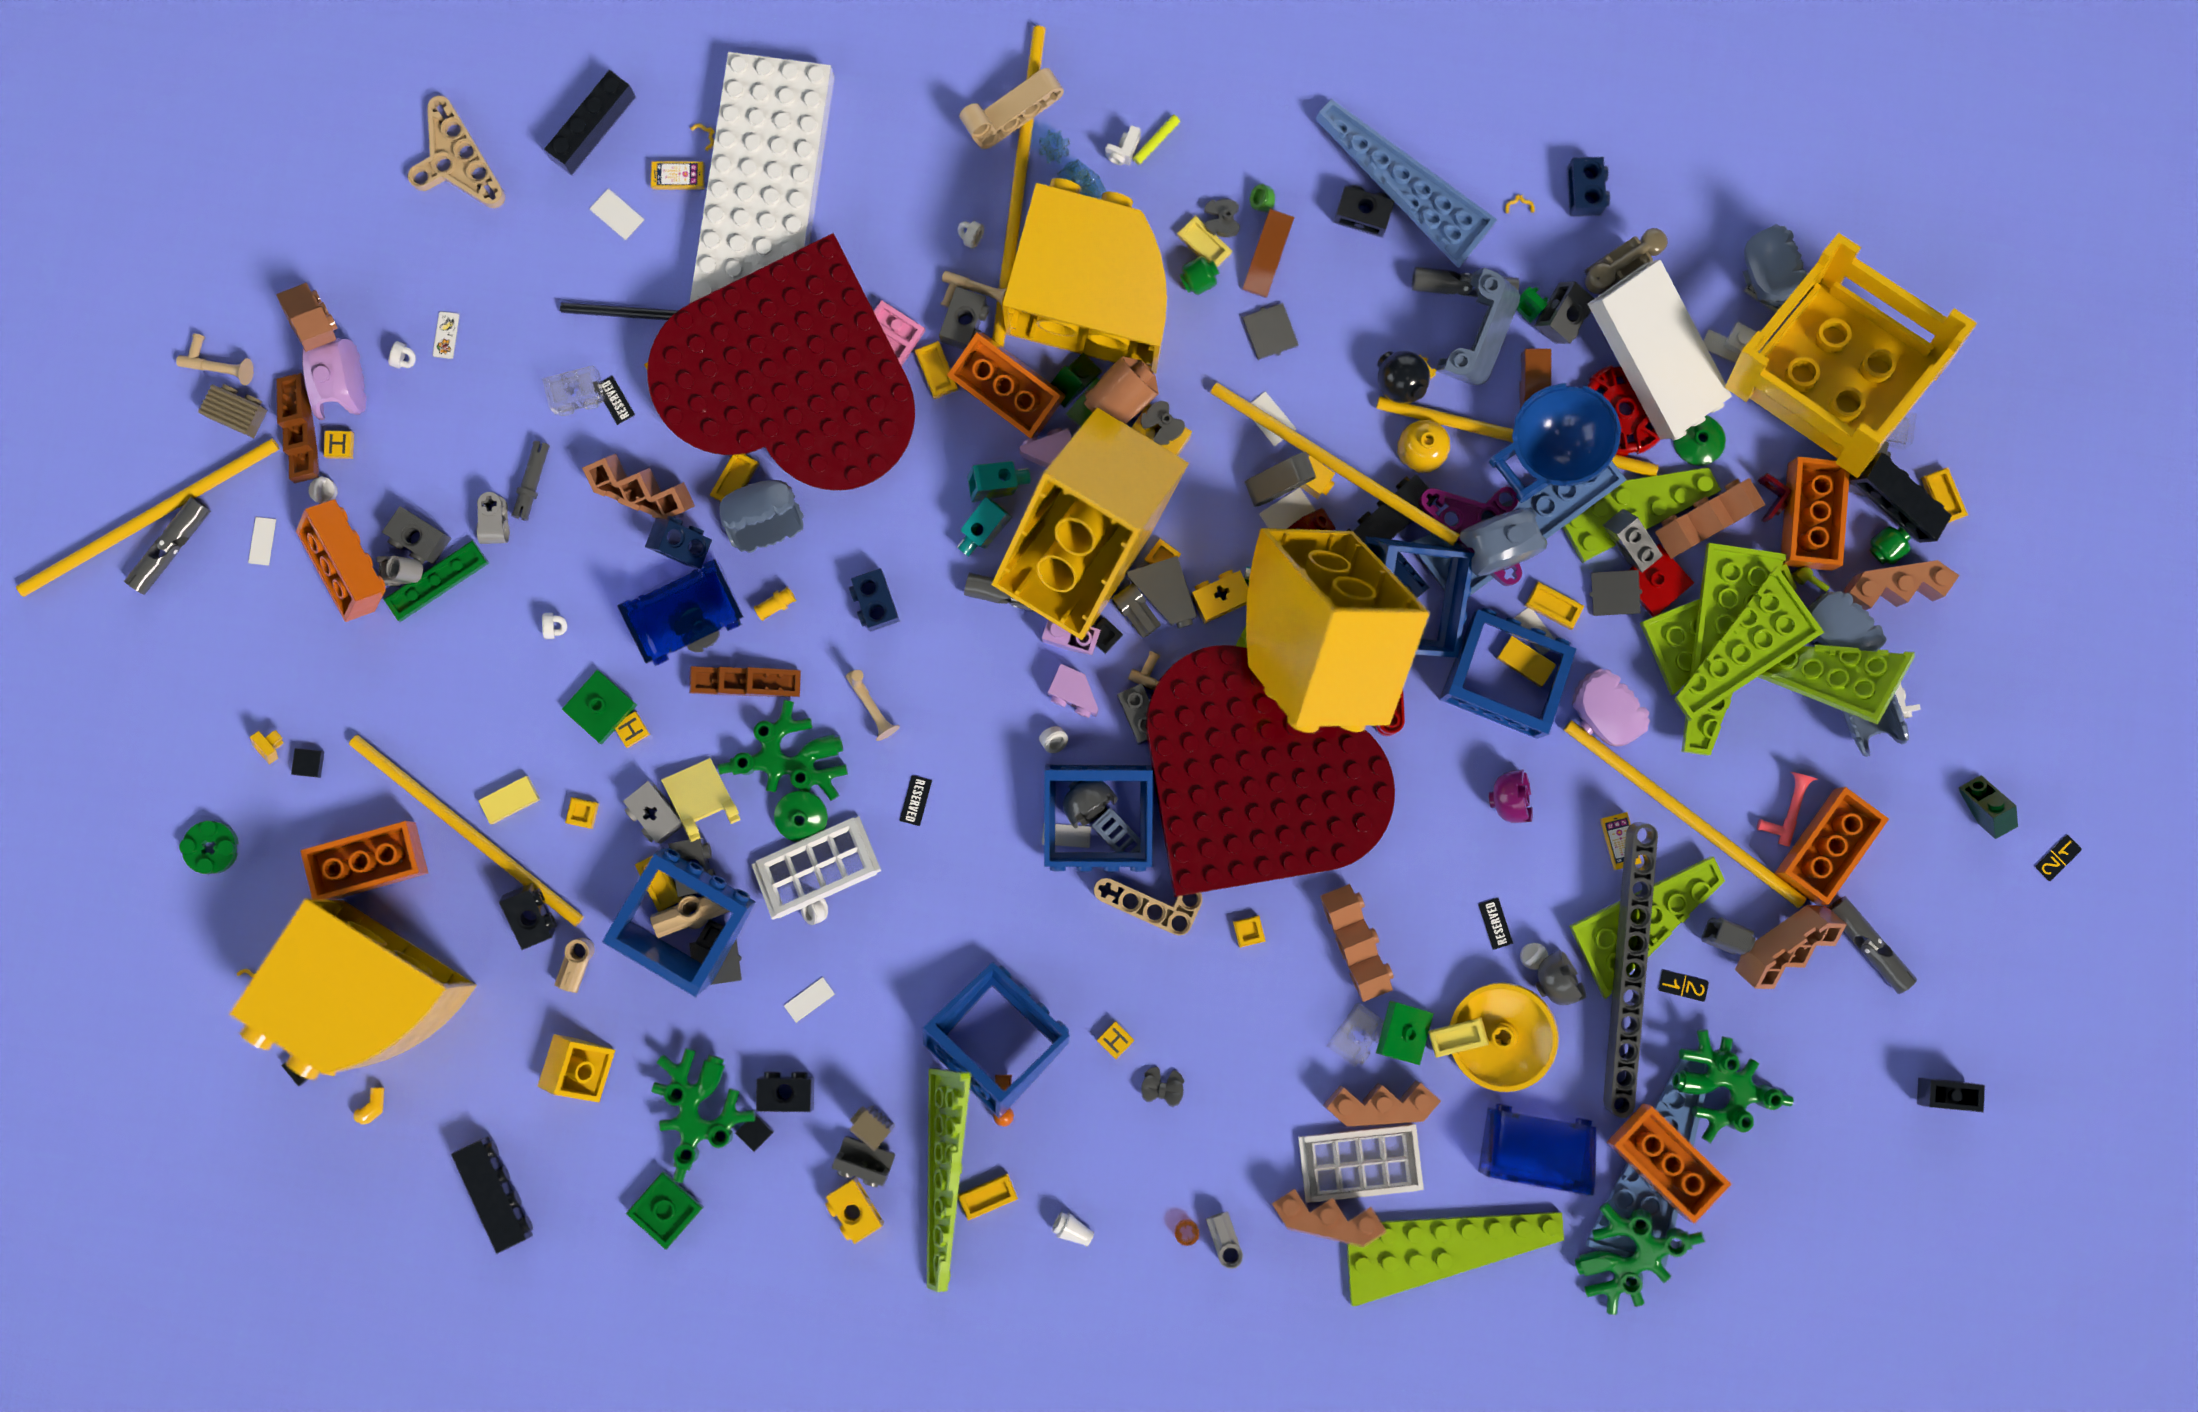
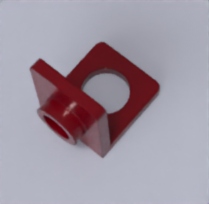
[1758,473,1792,523]
[1287,508,1336,531]

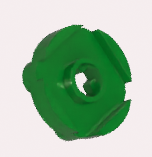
[179,820,239,874]

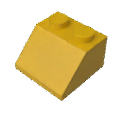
[537,1034,615,1102]

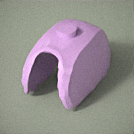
[302,338,366,420]
[1572,669,1650,746]

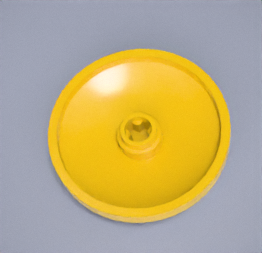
[1450,983,1559,1092]

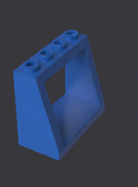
[1365,537,1475,658]
[1439,608,1576,739]
[1044,765,1153,872]
[602,848,756,997]
[923,962,1070,1118]

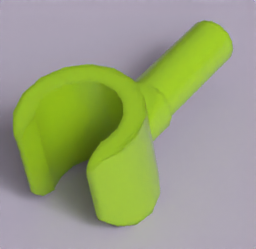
[1792,567,1830,592]

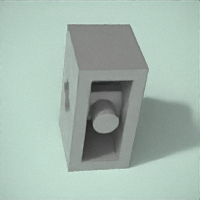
[623,781,683,844]

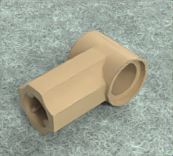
[554,937,595,993]

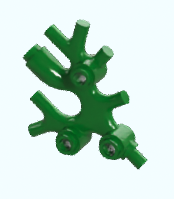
[718,700,848,801]
[1672,1029,1794,1144]
[651,1048,755,1183]
[1575,1202,1705,1315]

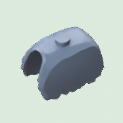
[1743,224,1807,308]
[719,480,804,553]
[1460,507,1547,576]
[1808,591,1887,652]
[1842,694,1909,757]

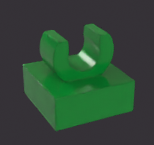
[1516,286,1548,323]

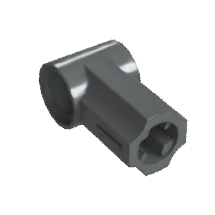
[1111,583,1161,639]

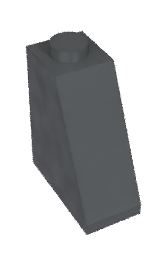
[1127,556,1197,629]

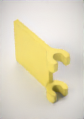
[661,758,741,842]

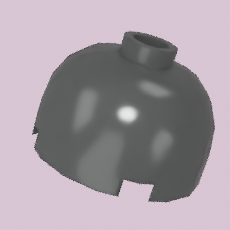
[1063,781,1118,828]
[1535,950,1586,1005]

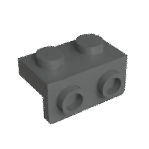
[832,1136,895,1187]

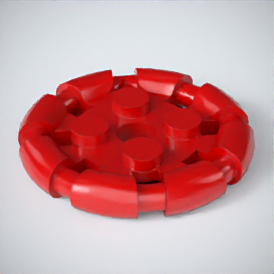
[1587,365,1660,456]

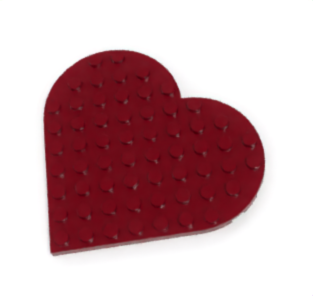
[647,233,915,491]
[1146,645,1395,897]

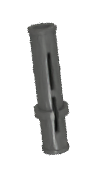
[511,441,550,521]

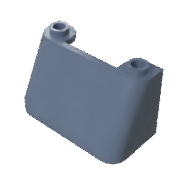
[1436,268,1520,385]

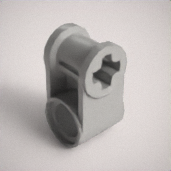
[477,492,510,544]
[376,556,423,586]

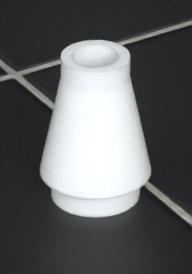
[1052,1212,1094,1247]

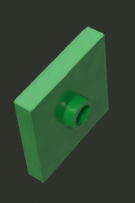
[562,670,637,745]
[1376,1001,1434,1065]
[626,1171,704,1250]

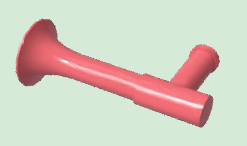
[1757,772,1818,847]

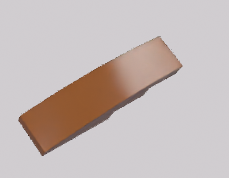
[277,373,319,483]
[689,666,801,697]

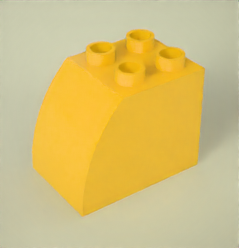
[1002,178,1167,374]
[991,407,1189,640]
[1246,528,1430,733]
[229,899,477,1080]

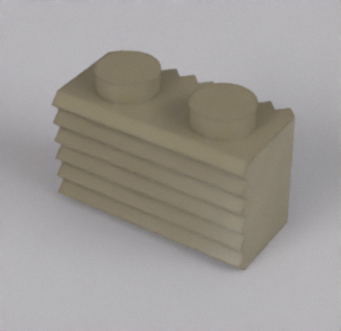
[198,384,268,438]
[849,1106,895,1151]

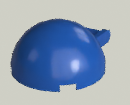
[1489,383,1621,503]

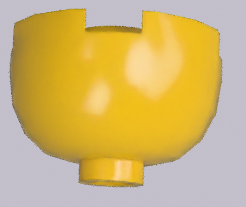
[1397,420,1450,473]

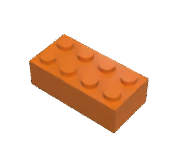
[947,332,1067,439]
[1781,456,1850,571]
[296,499,385,622]
[1774,787,1889,905]
[300,821,429,900]
[1606,1103,1732,1224]

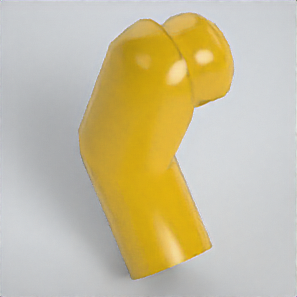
[353,1087,384,1125]

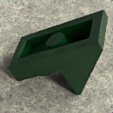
[1051,352,1102,409]

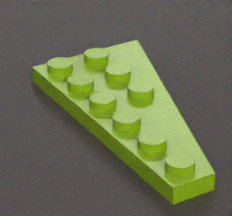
[1563,467,1721,563]
[1640,564,1797,695]
[1674,567,1824,721]
[1758,645,1915,725]
[1569,856,1725,999]

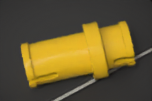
[754,586,796,621]

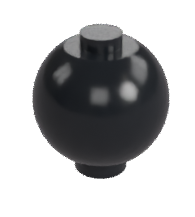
[1377,351,1430,404]

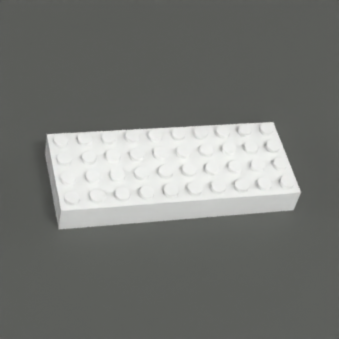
[690,52,835,303]

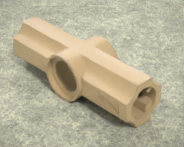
[650,896,730,938]

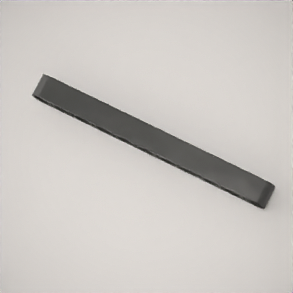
[1603,822,1658,1118]

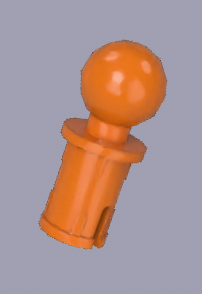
[993,1075,1014,1127]

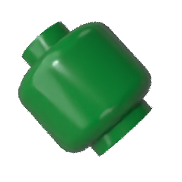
[1180,256,1220,295]
[1869,526,1911,565]

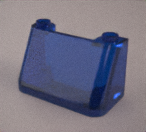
[617,559,744,666]
[1478,1103,1597,1196]

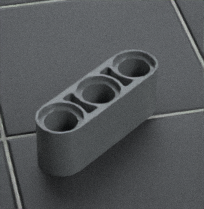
[1245,452,1316,507]

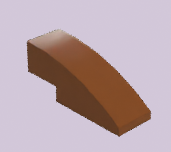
[1242,209,1295,298]
[1519,349,1552,409]

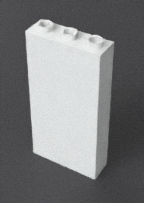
[1588,260,1732,440]

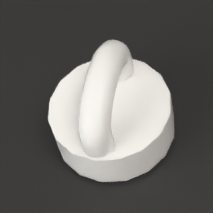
[958,221,984,249]
[388,341,416,369]
[308,477,338,504]
[542,613,567,639]
[1039,726,1068,753]
[801,898,828,925]
[1520,943,1548,970]

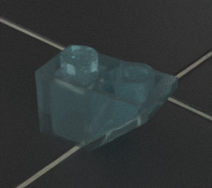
[1057,159,1107,199]

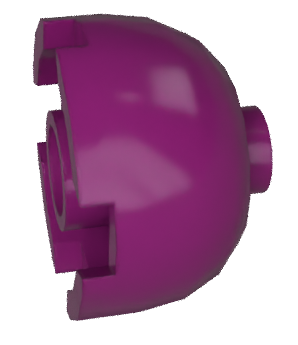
[1489,769,1533,823]

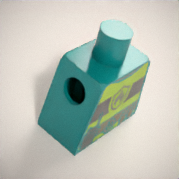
[967,461,1031,502]
[957,497,1013,557]

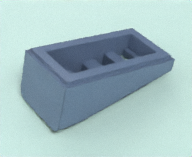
[1091,807,1140,852]

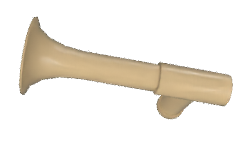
[940,271,1007,310]
[176,333,254,386]
[1128,651,1160,690]
[845,670,900,741]

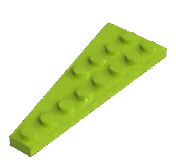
[1681,543,1786,756]
[927,1068,971,1292]
[1347,1211,1564,1306]

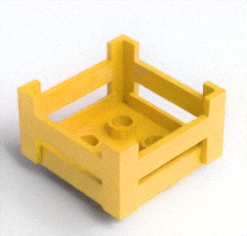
[1725,233,1977,478]

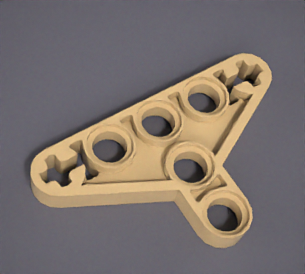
[408,96,505,208]

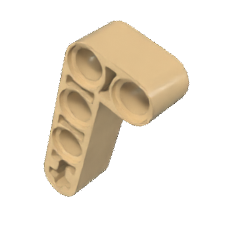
[959,68,1064,149]
[1094,878,1203,936]

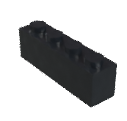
[544,70,636,176]
[1849,453,1952,543]
[1346,474,1437,543]
[451,1137,533,1254]

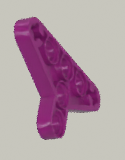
[1419,487,1522,586]

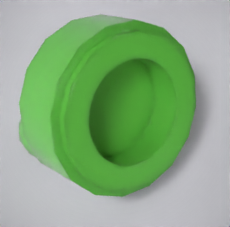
[1250,184,1275,212]

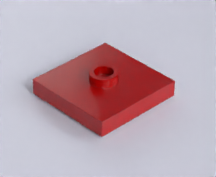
[1629,544,1694,617]

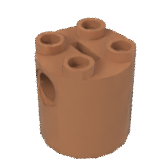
[1084,356,1159,424]

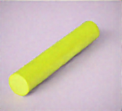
[1132,115,1180,165]

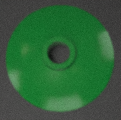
[1673,415,1726,466]
[774,790,828,842]

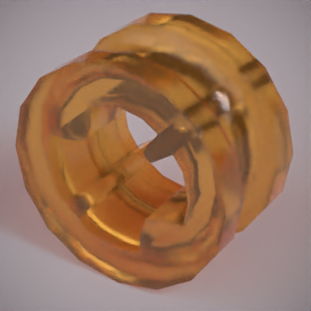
[1174,1219,1199,1246]

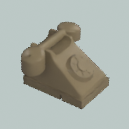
[1584,228,1668,294]

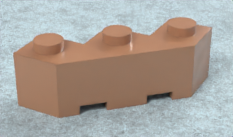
[276,283,338,352]
[582,454,695,519]
[1655,478,1766,559]
[1842,560,1960,610]
[1320,884,1394,1002]
[1735,905,1847,989]
[1323,1080,1441,1127]
[1272,1189,1386,1248]

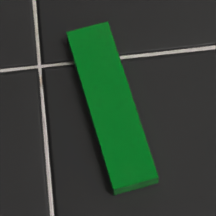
[383,540,489,622]

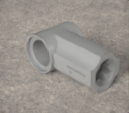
[1206,1211,1243,1269]

